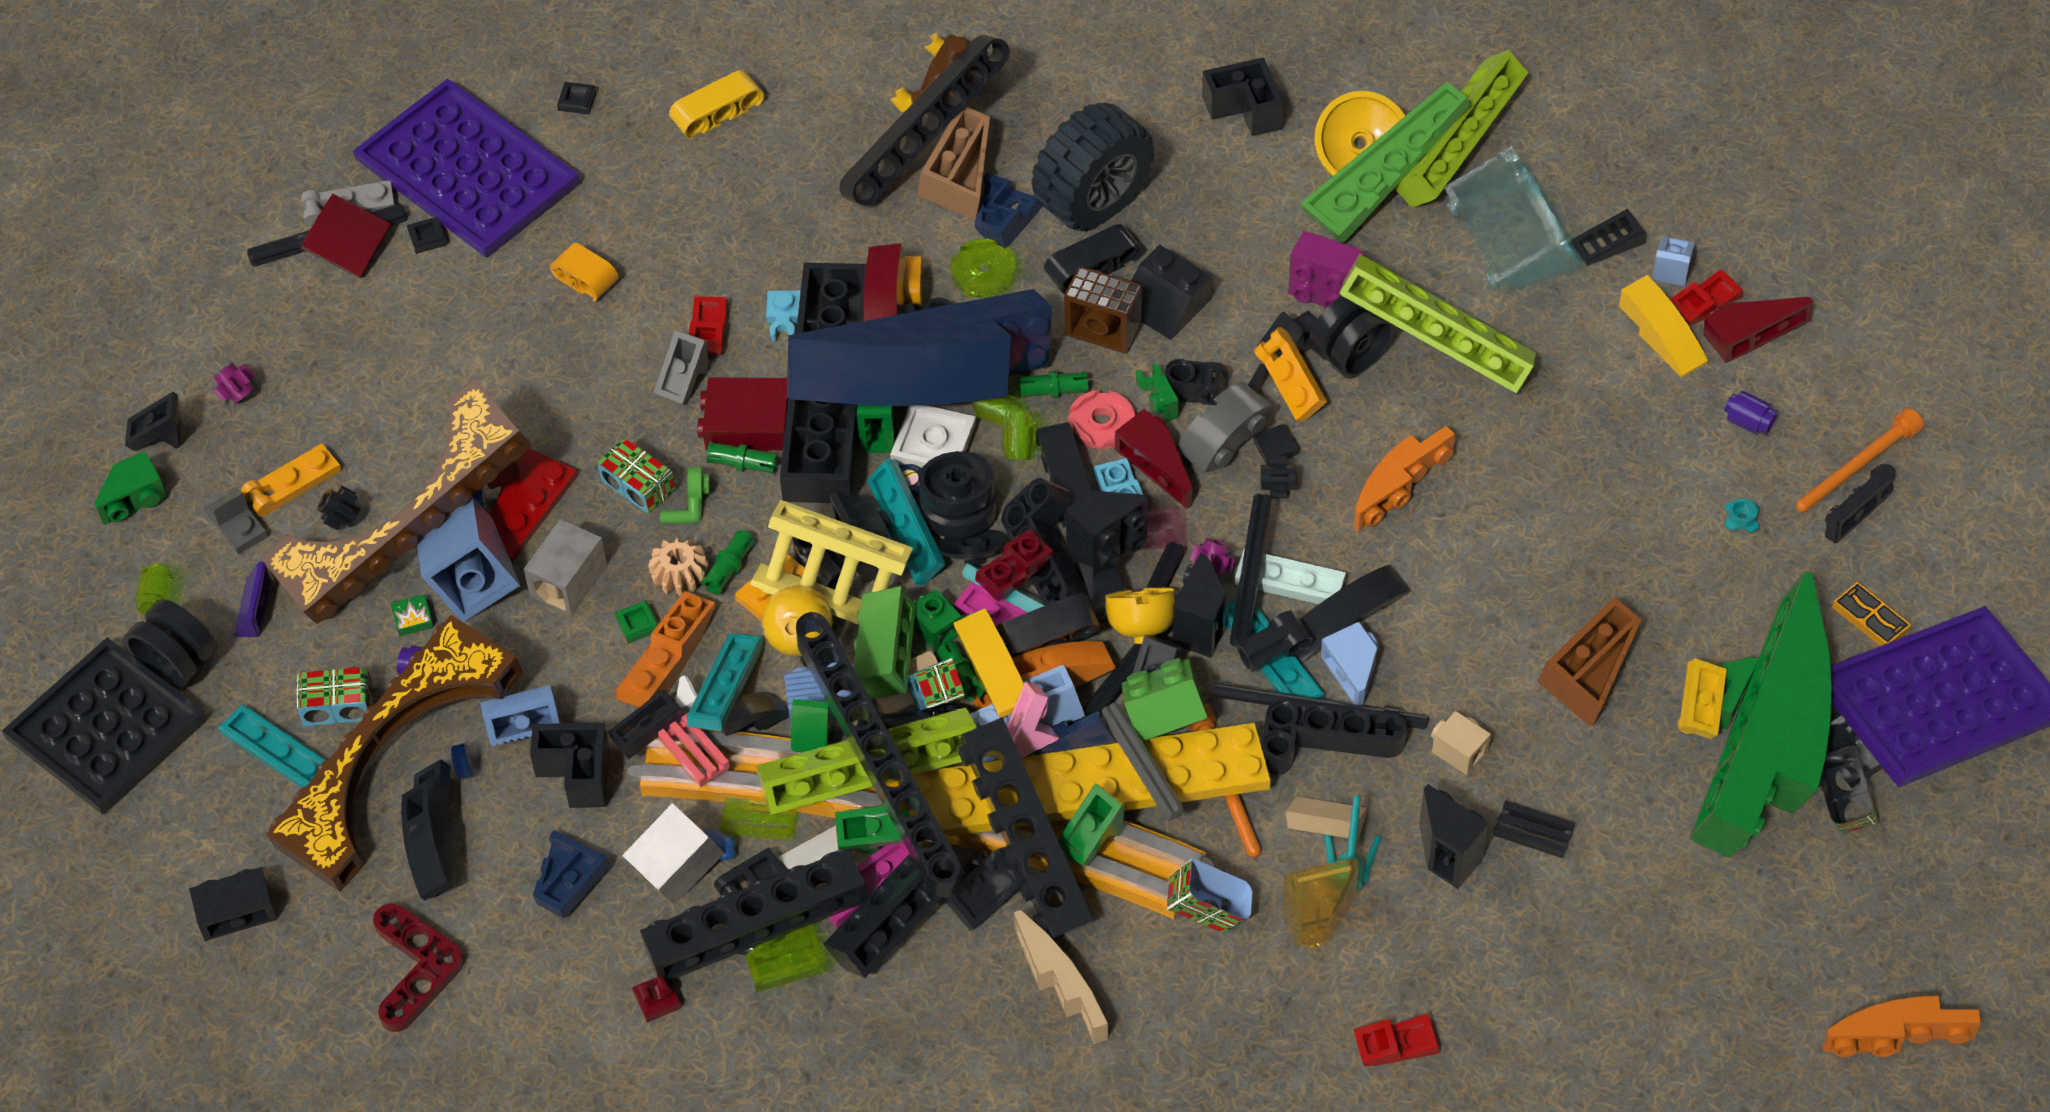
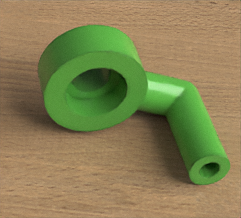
[660,466,709,524]

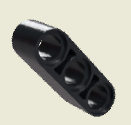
[1044,224,1142,294]
[996,593,1100,658]

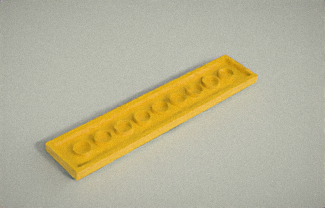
[898,723,1270,841]

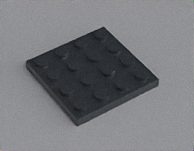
[2,637,207,814]

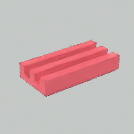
[658,714,730,787]

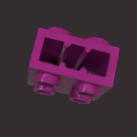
[1288,230,1365,309]

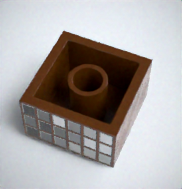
[1064,266,1142,354]

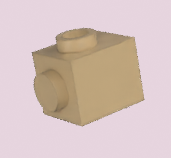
[1431,711,1491,775]

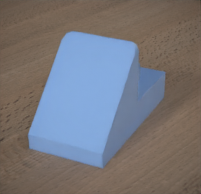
[1652,236,1695,286]

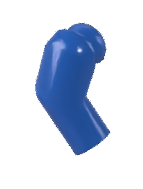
[703,829,737,861]

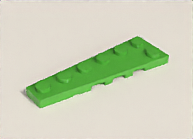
[1300,82,1470,243]

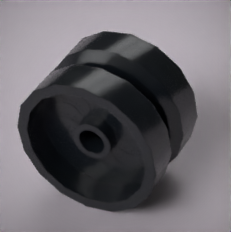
[1309,296,1395,379]
[918,451,997,539]
[123,599,217,689]

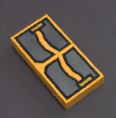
[1832,582,1911,646]

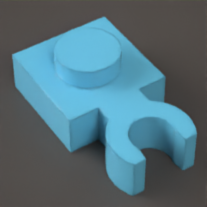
[766,290,801,342]

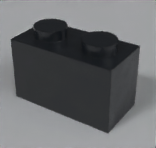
[189,867,277,941]

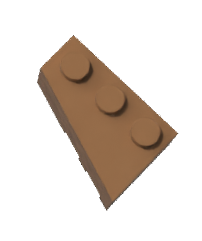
[917,106,990,219]

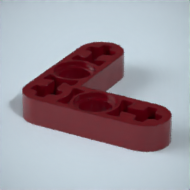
[373,903,464,1032]

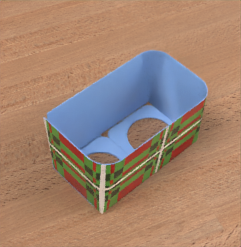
[1167,858,1252,933]

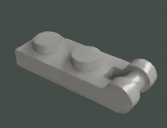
[301,180,395,226]

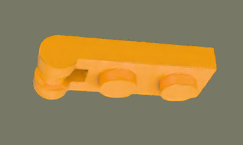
[1254,327,1327,422]
[241,443,341,517]

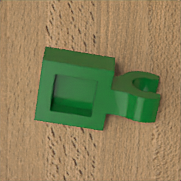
[1136,364,1178,423]

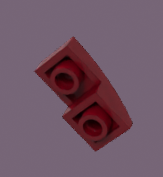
[975,529,1053,602]

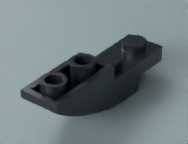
[401,759,457,901]

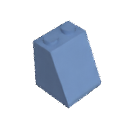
[417,496,520,622]

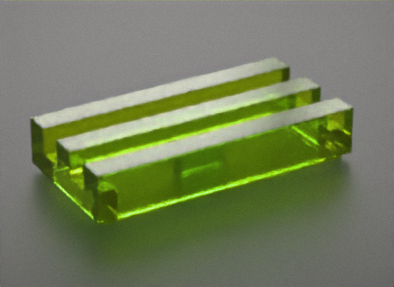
[719,797,797,841]

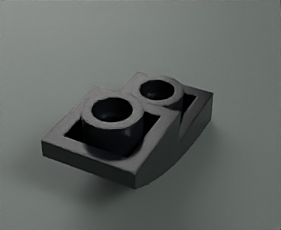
[721,693,789,736]

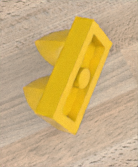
[1677,658,1727,739]

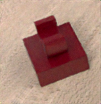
[632,976,682,1023]

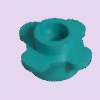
[1724,499,1760,533]

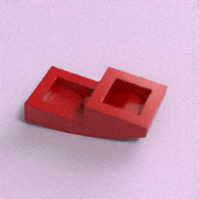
[1670,269,1743,325]
[689,296,728,355]
[1353,1014,1441,1066]

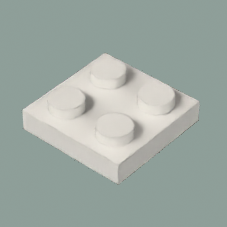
[890,405,976,469]

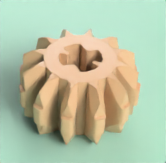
[649,536,709,596]

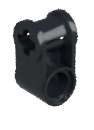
[1165,359,1229,406]

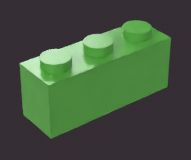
[853,586,916,700]

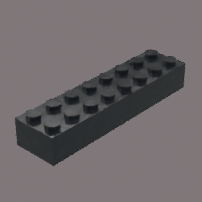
[780,262,866,503]

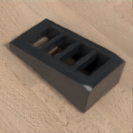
[1570,208,1646,266]

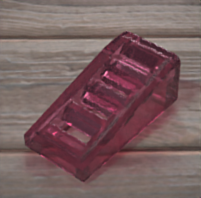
[1140,506,1187,549]

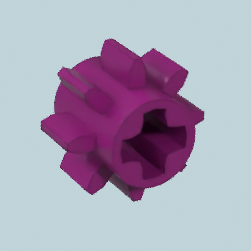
[212,362,255,403]
[1189,538,1236,578]

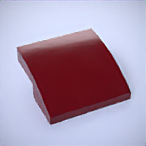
[301,193,391,278]

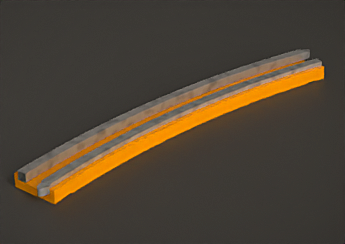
[627,728,1214,919]

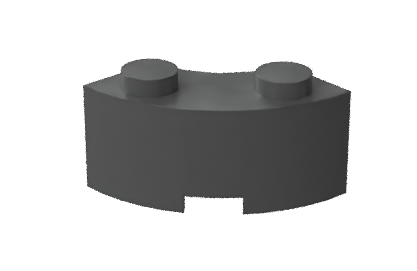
[1176,381,1271,473]

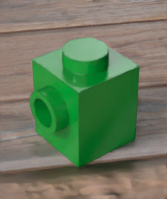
[913,589,961,652]

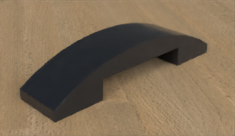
[1295,565,1411,664]

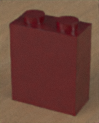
[697,377,789,451]

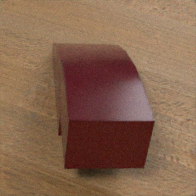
[864,243,907,321]

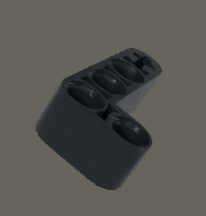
[1001,478,1087,605]
[1262,700,1407,775]

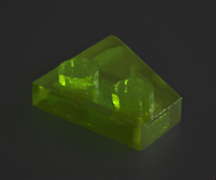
[745,924,828,993]

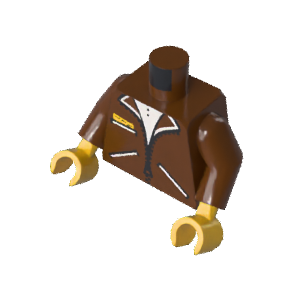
[890,33,971,112]

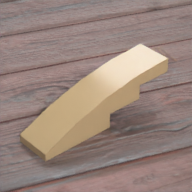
[1014,910,1108,1044]

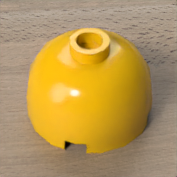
[761,585,833,657]
[1105,587,1175,644]

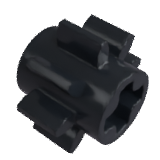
[1260,456,1296,499]
[317,485,361,530]

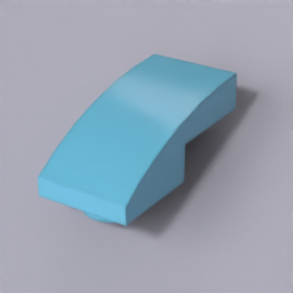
[1094,458,1143,495]

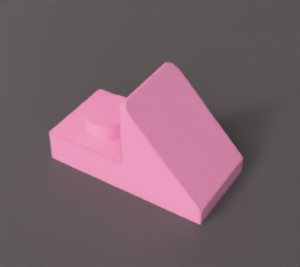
[1007,681,1059,758]

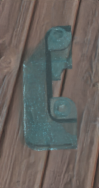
[1444,145,1583,292]

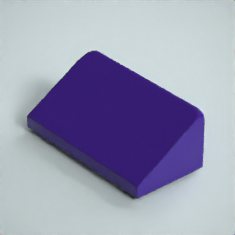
[234,562,272,637]

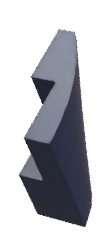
[974,173,1042,249]
[1036,711,1118,755]

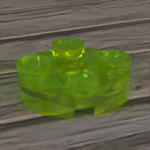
[950,239,1016,298]

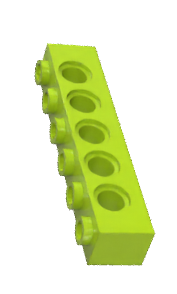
[1394,49,1529,208]
[1339,254,1536,393]
[756,708,976,815]

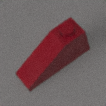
[1703,297,1813,363]
[1115,409,1192,509]

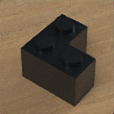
[1202,57,1283,136]
[530,723,610,808]

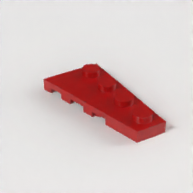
[490,448,578,563]

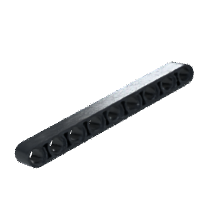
[795,612,961,898]

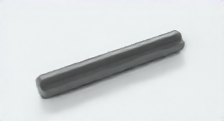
[1102,703,1183,821]

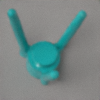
[1324,795,1381,891]

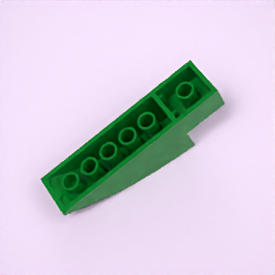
[1689,571,1831,858]

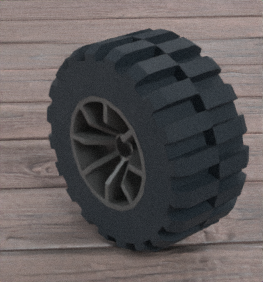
[1031,103,1155,231]

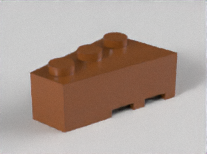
[1537,597,1641,727]

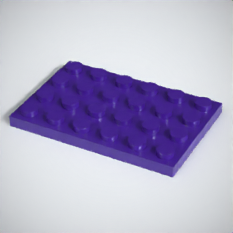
[353,78,580,257]
[1830,606,2050,788]

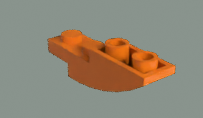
[1354,426,1455,531]
[616,591,715,708]
[970,641,1116,711]
[1822,996,1981,1057]

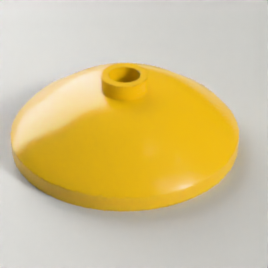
[1314,91,1405,176]

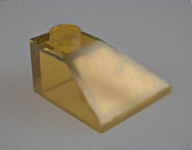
[1282,858,1359,948]

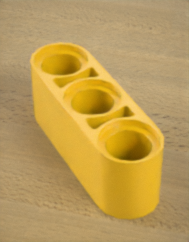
[669,70,764,140]

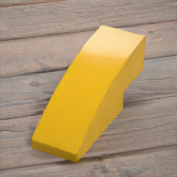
[1619,275,1708,378]
[953,608,1024,718]

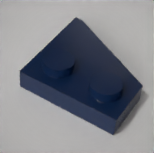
[533,830,610,919]

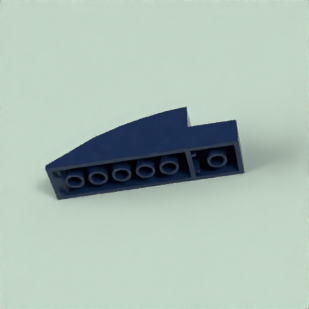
[787,289,1052,406]

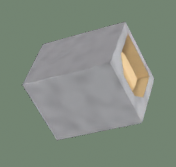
[524,519,607,615]
[622,803,724,904]

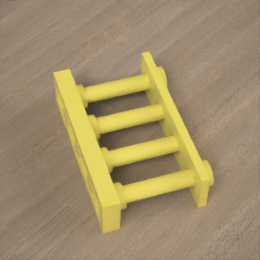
[750,500,913,624]

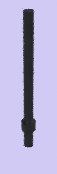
[1212,683,1427,730]

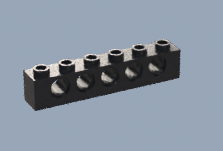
[957,717,1094,940]
[640,848,867,981]

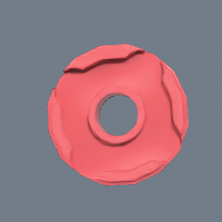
[1068,390,1135,449]

